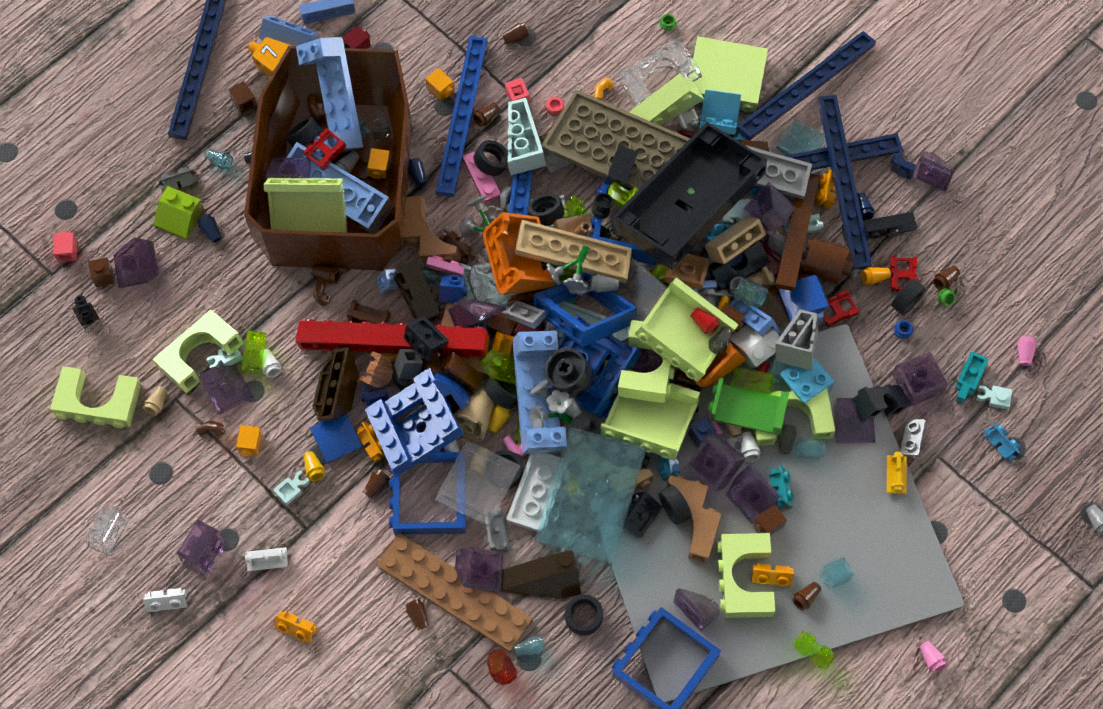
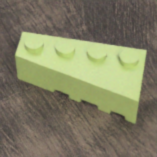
[630,73,705,126]

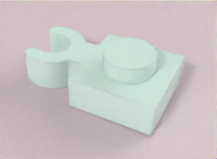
[206,348,243,372]
[976,385,1012,410]
[273,471,310,506]

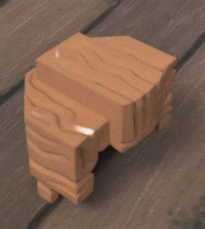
[360,351,394,388]

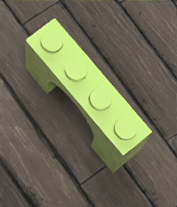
[152,309,244,394]
[618,320,675,403]
[50,366,142,429]
[753,388,835,446]
[717,533,775,618]

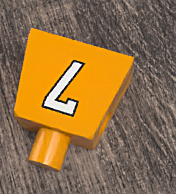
[248,37,291,77]

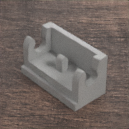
[484,508,510,554]

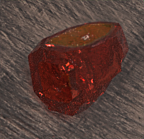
[487,649,517,685]

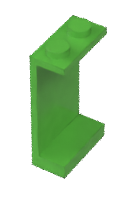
[708,378,789,436]

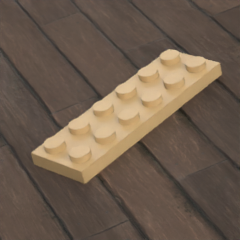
[515,220,632,283]

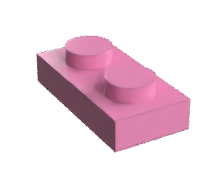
[425,255,465,277]

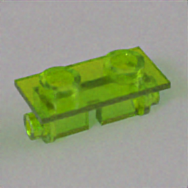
[561,195,585,219]
[792,630,835,669]

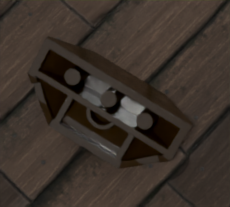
[312,347,359,422]

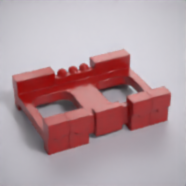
[303,128,347,171]
[890,256,918,291]
[823,289,860,327]

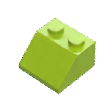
[153,186,204,240]

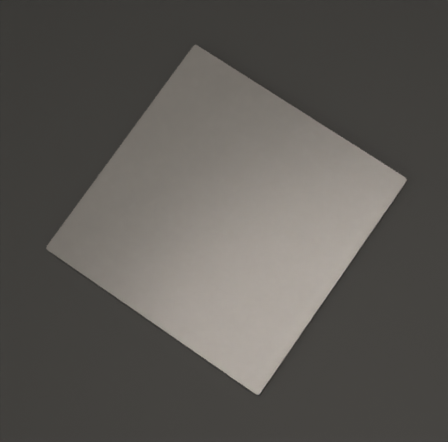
[561,324,964,703]

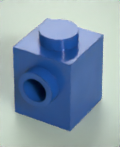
[439,275,468,304]

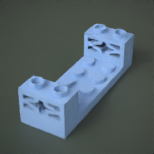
[296,37,363,156]
[276,142,395,234]
[513,331,567,454]

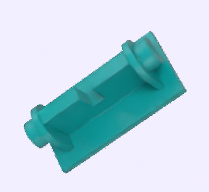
[769,465,794,509]

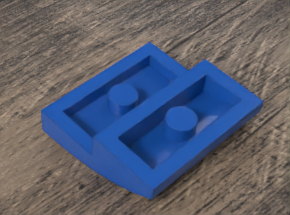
[779,275,830,321]
[433,371,470,409]
[310,413,362,463]

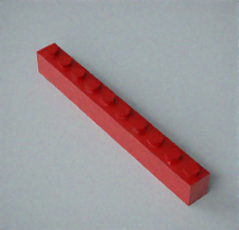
[295,319,490,358]

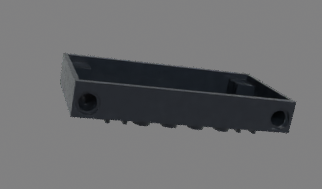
[612,122,767,270]

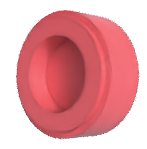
[546,97,564,116]

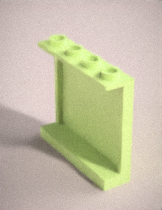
[689,36,768,113]
[264,178,347,233]
[635,278,738,382]
[601,370,700,460]

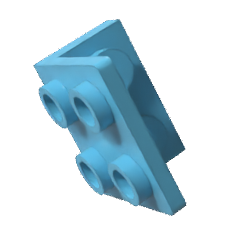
[699,89,741,135]
[780,358,835,404]

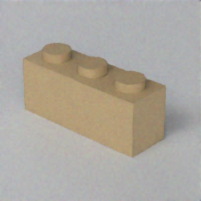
[704,216,766,264]

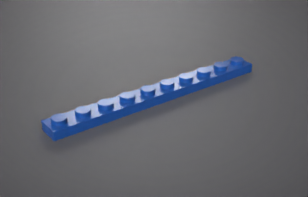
[436,36,488,197]

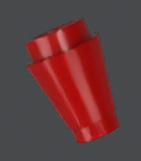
[690,308,720,335]

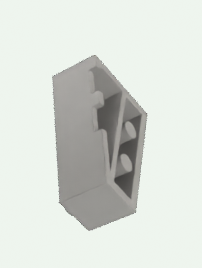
[775,309,818,371]

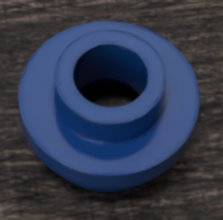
[894,320,913,339]

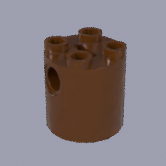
[799,237,854,285]

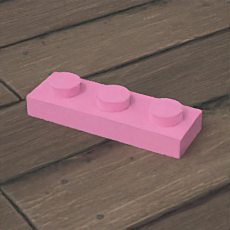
[463,152,501,204]

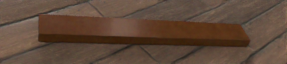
[775,173,820,291]

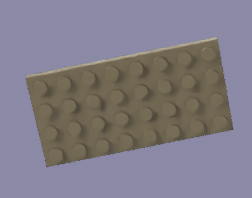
[541,89,690,204]

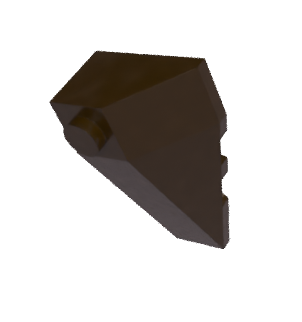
[747,284,791,336]
[494,550,581,599]

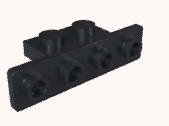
[841,212,917,242]

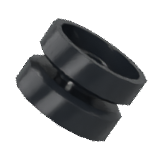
[544,348,594,398]

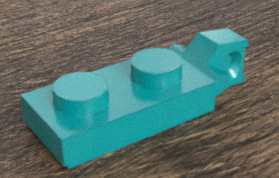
[955,351,989,404]

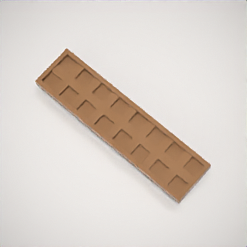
[376,533,533,653]

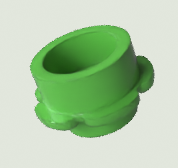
[659,14,677,31]
[938,288,956,306]

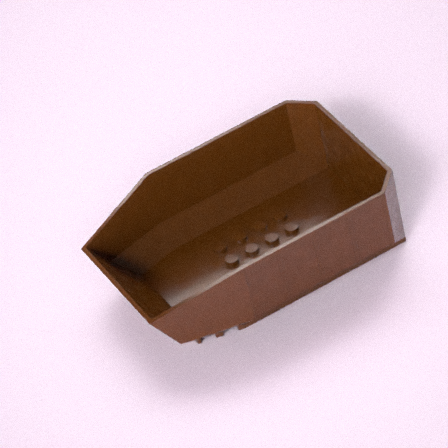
[244,46,412,271]

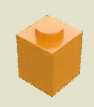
[425,68,454,101]
[367,148,390,179]
[236,425,262,457]

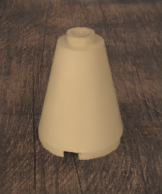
[453,387,495,442]

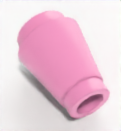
[1017,337,1037,366]
[919,641,947,673]

